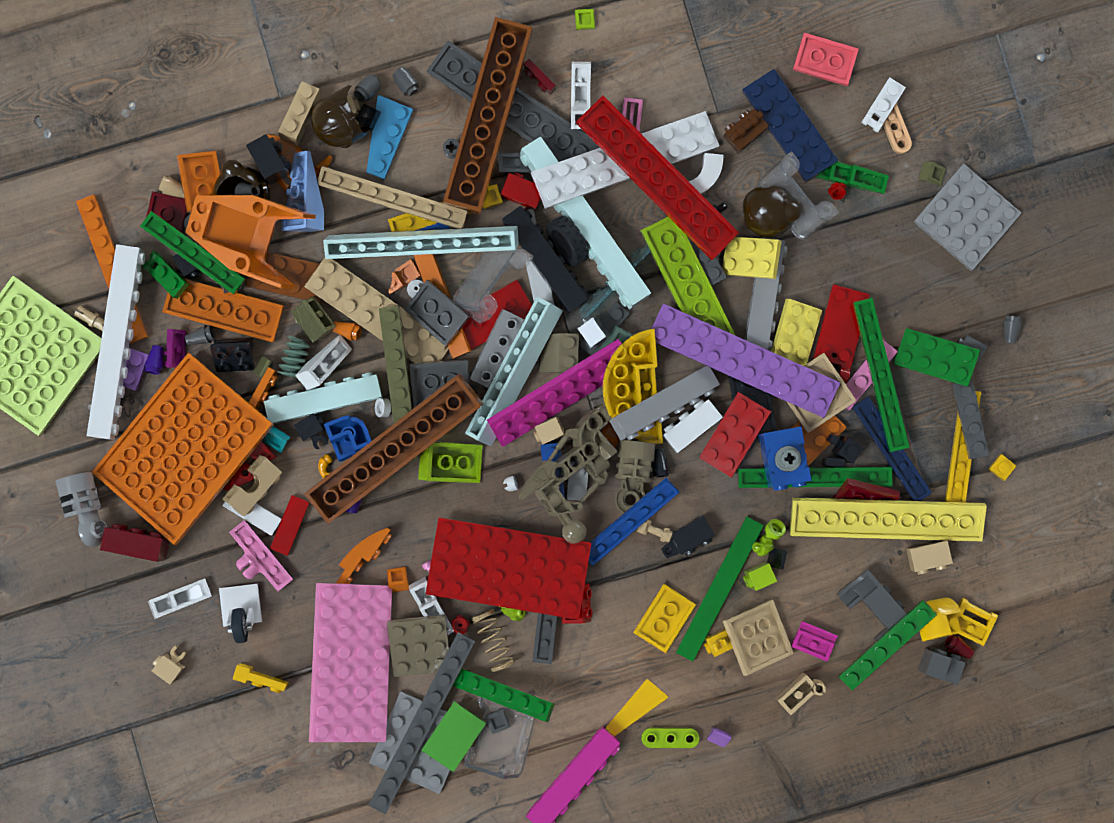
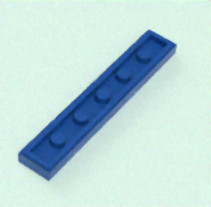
[588,477,680,566]

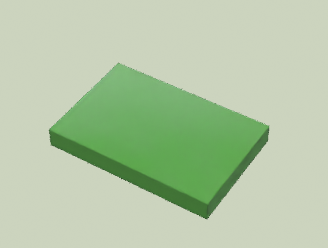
[421,701,486,772]

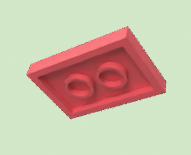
[793,33,859,86]

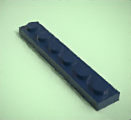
[852,397,932,501]

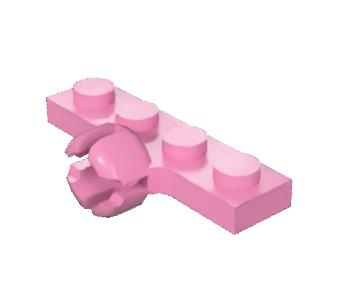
[229,520,293,592]

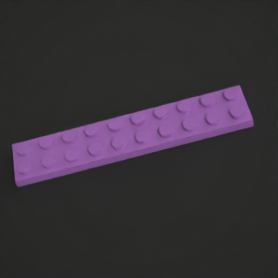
[652,304,840,418]

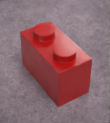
[500,172,541,211]

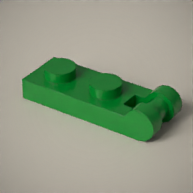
[141,250,189,299]

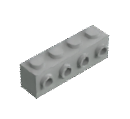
[469,309,524,388]

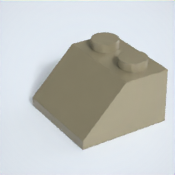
[539,333,579,373]

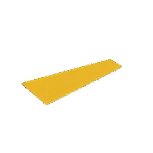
[606,679,668,736]

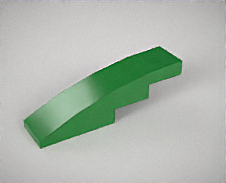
[814,162,889,194]

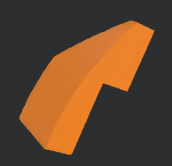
[388,259,421,294]

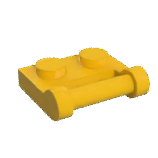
[956,598,998,646]

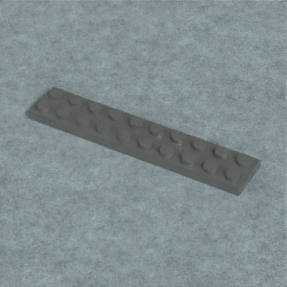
[427,41,600,162]

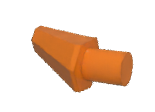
[314,155,332,178]

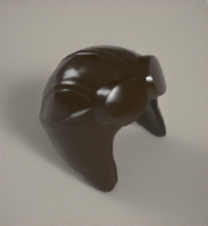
[310,85,371,148]

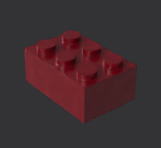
[100,524,170,562]

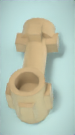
[636,520,673,542]

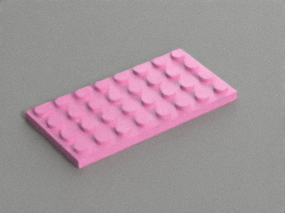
[309,583,392,742]

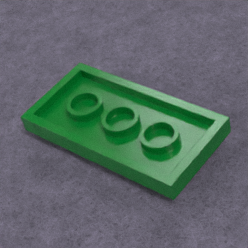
[894,328,981,388]

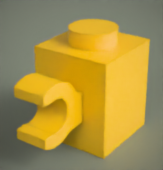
[704,628,733,657]

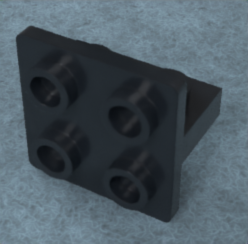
[210,338,255,372]

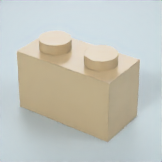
[533,417,564,444]
[906,540,953,575]

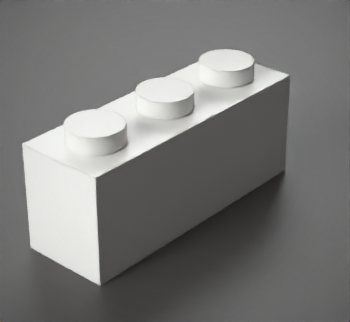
[662,399,723,453]

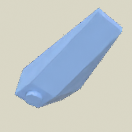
[281,151,324,232]

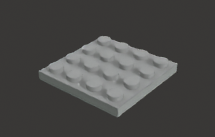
[913,164,1021,271]
[369,691,450,794]

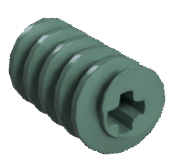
[277,336,310,378]

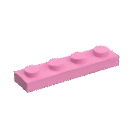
[846,340,898,411]

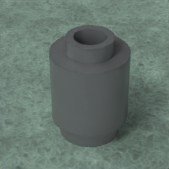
[392,67,419,96]
[353,74,381,102]

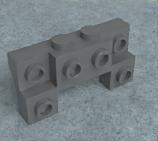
[836,569,906,641]

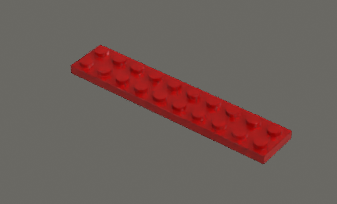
[576,95,739,260]

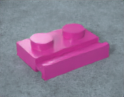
[791,621,838,662]

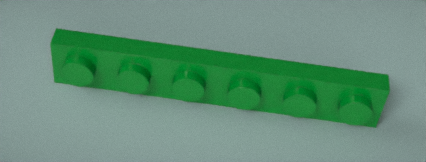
[140,211,246,295]
[839,600,937,691]
[452,669,555,723]

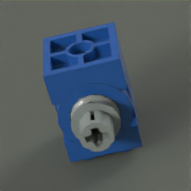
[758,427,811,491]

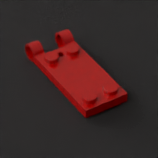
[812,284,870,384]

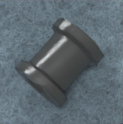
[443,139,459,159]

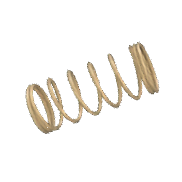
[472,609,515,672]

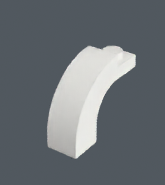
[571,62,591,129]
[689,153,724,195]

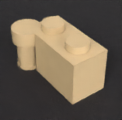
[775,673,826,715]

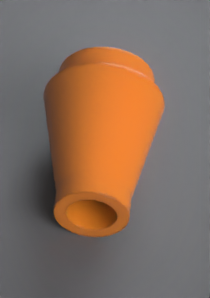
[332,321,362,341]

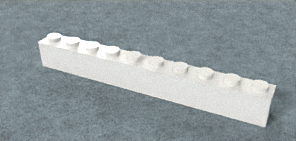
[87,244,145,440]

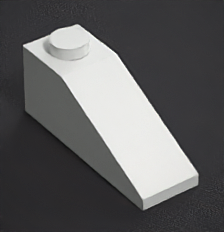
[295,335,352,390]

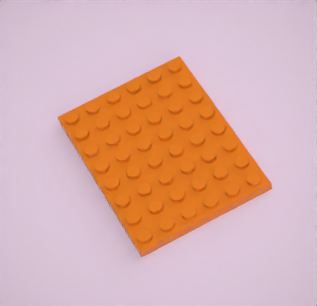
[92,353,274,545]

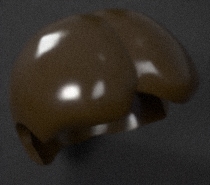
[213,160,270,200]
[743,185,802,238]

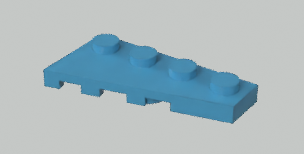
[367,95,414,180]

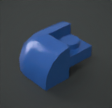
[324,415,372,462]

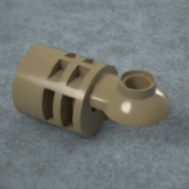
[615,440,656,514]

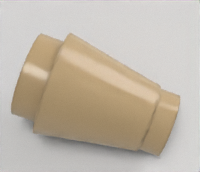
[159,176,185,199]

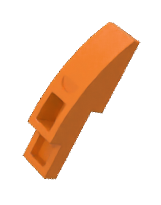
[335,528,392,584]

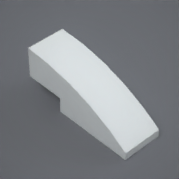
[409,576,454,635]
[148,579,212,619]

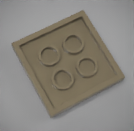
[387,615,449,677]

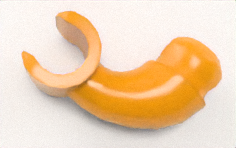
[318,454,333,479]

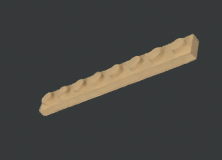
[317,166,468,229]

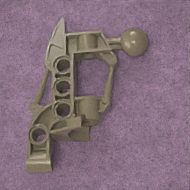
[518,401,617,544]

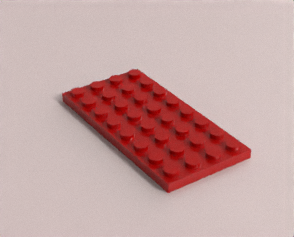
[425,517,591,620]

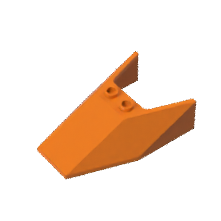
[185,195,316,289]

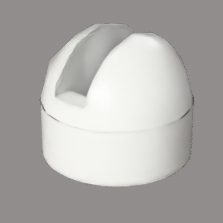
[503,475,518,492]

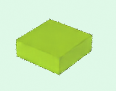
[575,9,595,30]

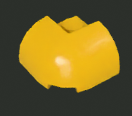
[920,597,962,642]

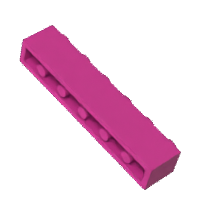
[526,726,620,823]

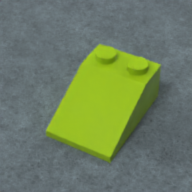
[418,442,483,483]

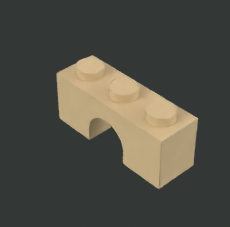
[278,82,321,147]
[222,455,282,517]

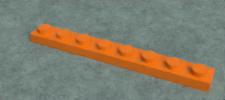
[76,194,148,344]

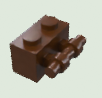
[723,109,769,154]

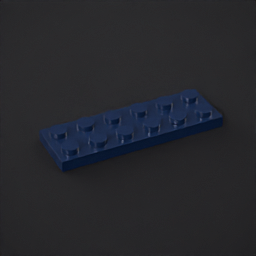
[742,69,838,183]

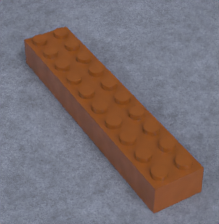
[443,17,533,215]
[304,373,483,524]

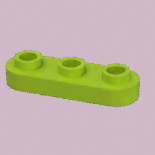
[641,727,699,748]

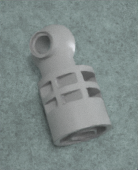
[55,472,107,547]

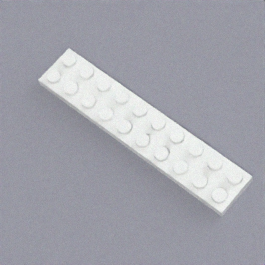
[531,111,719,209]

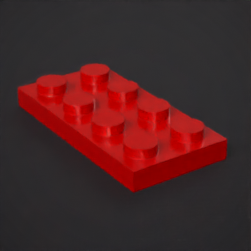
[699,392,772,478]

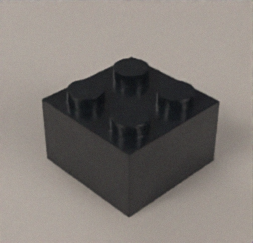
[246,134,291,185]

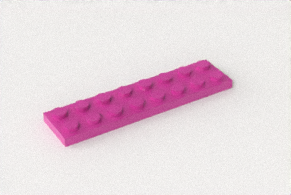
[487,339,622,447]

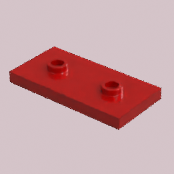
[463,280,532,350]

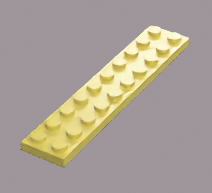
[790,498,987,541]

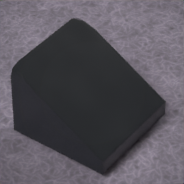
[767,548,787,570]

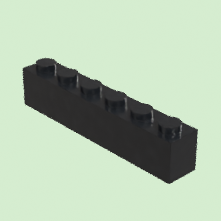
[502,206,589,314]

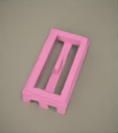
[622,98,643,131]

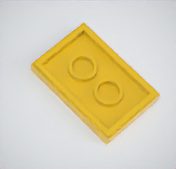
[633,584,696,653]

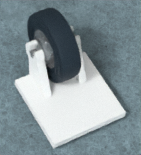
[219,584,262,643]

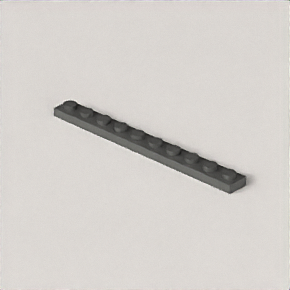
[368,632,475,814]

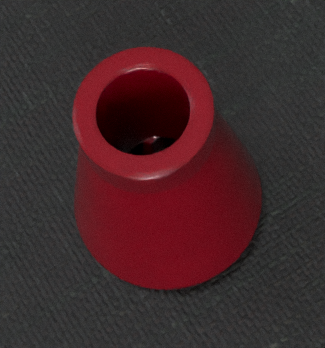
[944,635,974,659]

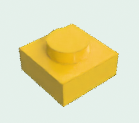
[988,454,1016,481]

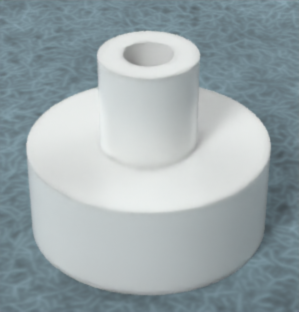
[407,280,424,298]
[375,398,392,417]

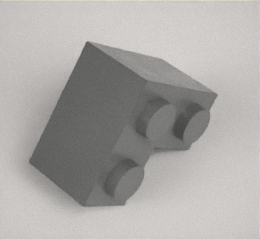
[918,647,965,685]

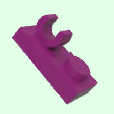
[163,329,186,368]

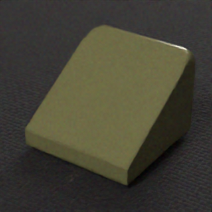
[919,162,946,186]
[253,356,274,378]

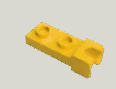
[233,663,289,693]

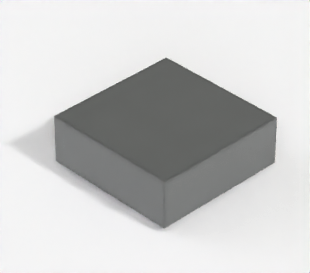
[485,708,511,734]

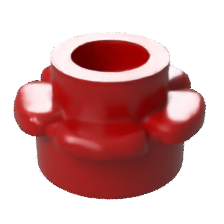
[828,182,846,200]
[451,615,470,634]

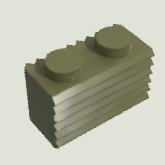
[291,296,335,343]

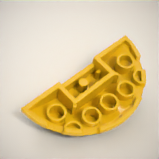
[603,329,663,444]

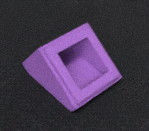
[707,727,732,747]

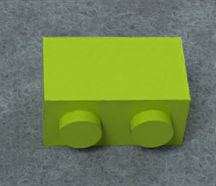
[743,562,777,591]

